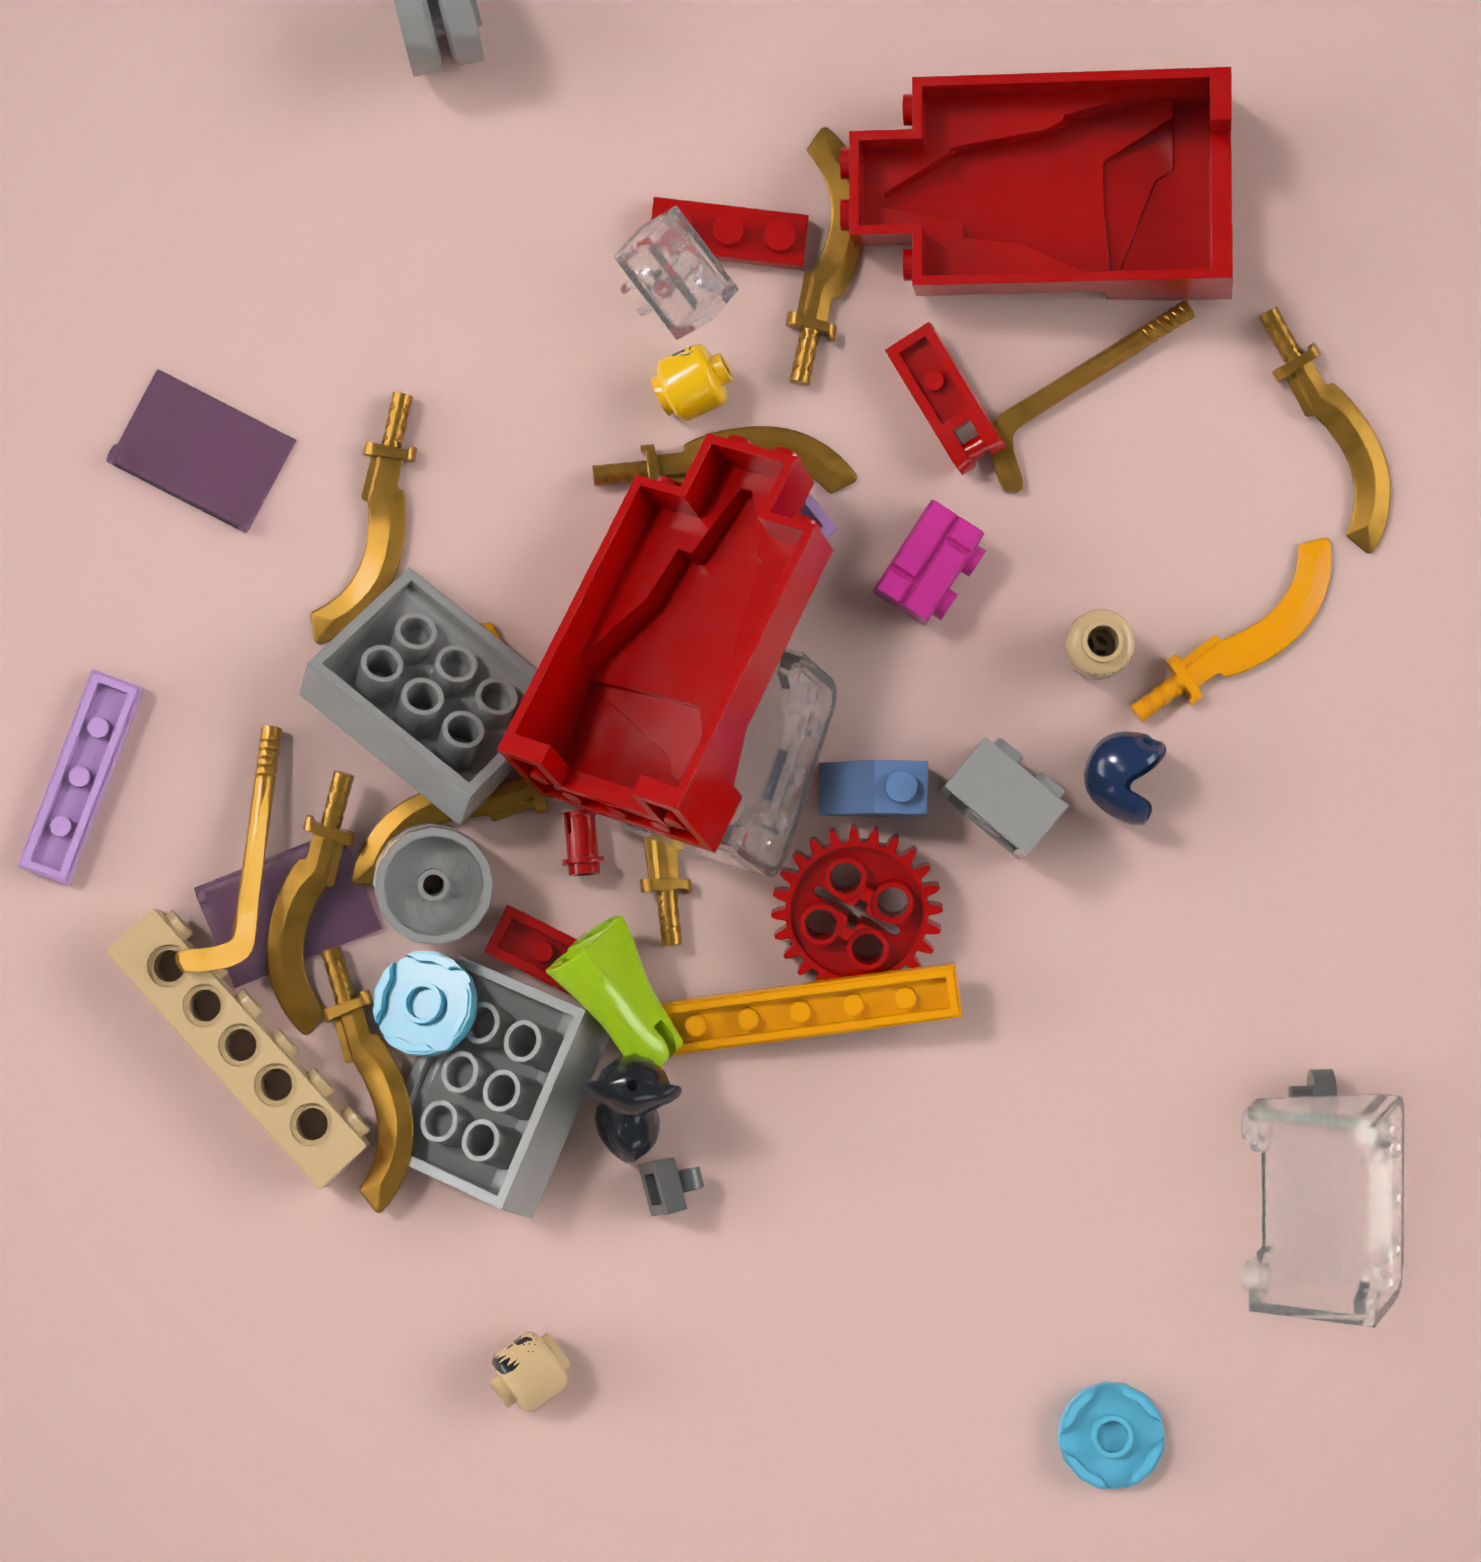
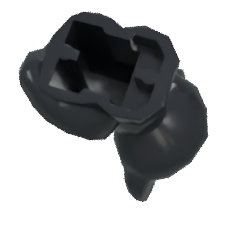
[583,1053,682,1163]

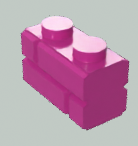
[873,499,987,626]

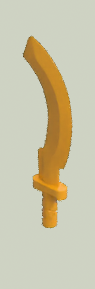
[1130,537,1332,723]

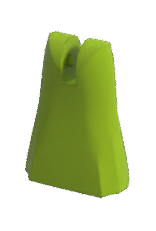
[546,915,683,1067]

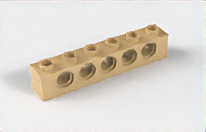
[105,909,372,1190]

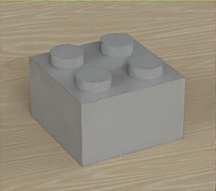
[938,737,1069,860]

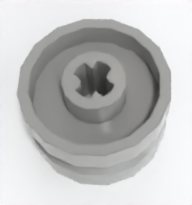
[394,0,485,77]
[373,822,493,945]

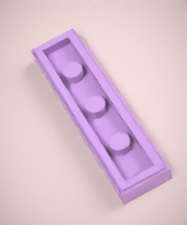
[17,669,144,885]

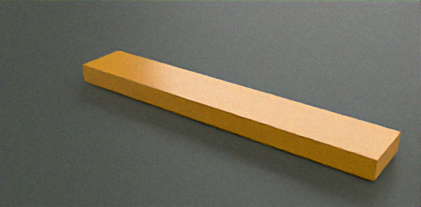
[660,962,963,1055]

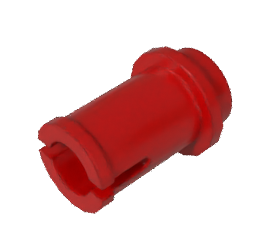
[562,810,605,876]

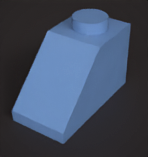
[819,760,928,817]

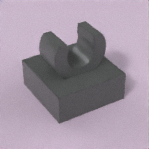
[638,1157,705,1217]

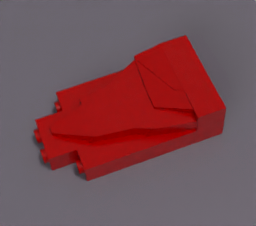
[840,67,1233,301]
[497,433,833,853]

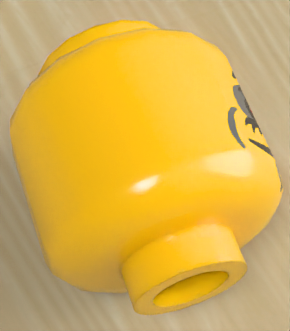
[651,344,733,421]

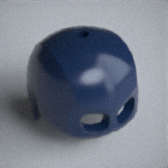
[1084,731,1166,825]

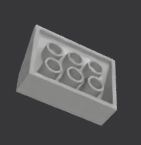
[299,567,537,825]
[405,956,609,1219]

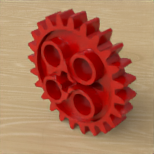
[771,824,943,981]

